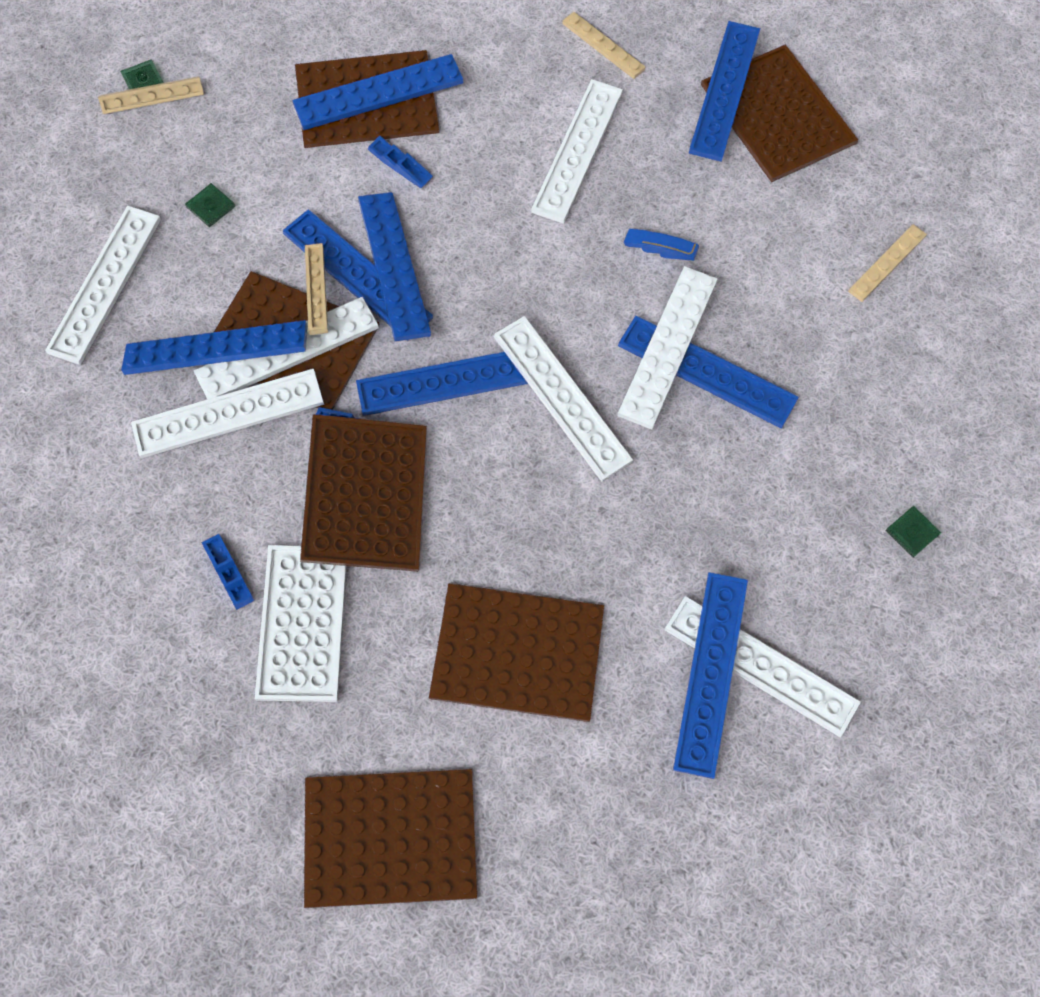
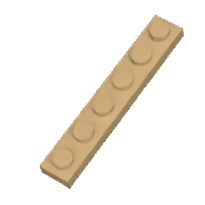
[562,12,645,79]
[98,76,204,114]
[848,224,927,302]
[305,243,328,335]

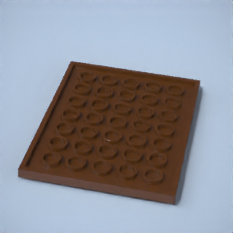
[701,44,858,183]
[295,50,439,148]
[214,271,380,410]
[300,414,427,572]
[429,583,604,722]
[304,769,477,908]

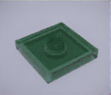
[120,59,164,90]
[185,183,235,228]
[885,505,941,558]

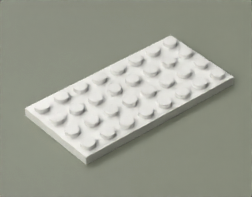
[255,545,346,702]

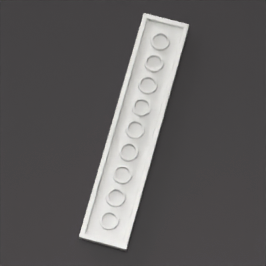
[531,79,623,224]
[45,206,161,365]
[617,266,717,430]
[194,297,378,401]
[494,316,633,482]
[131,369,324,458]
[665,596,860,737]

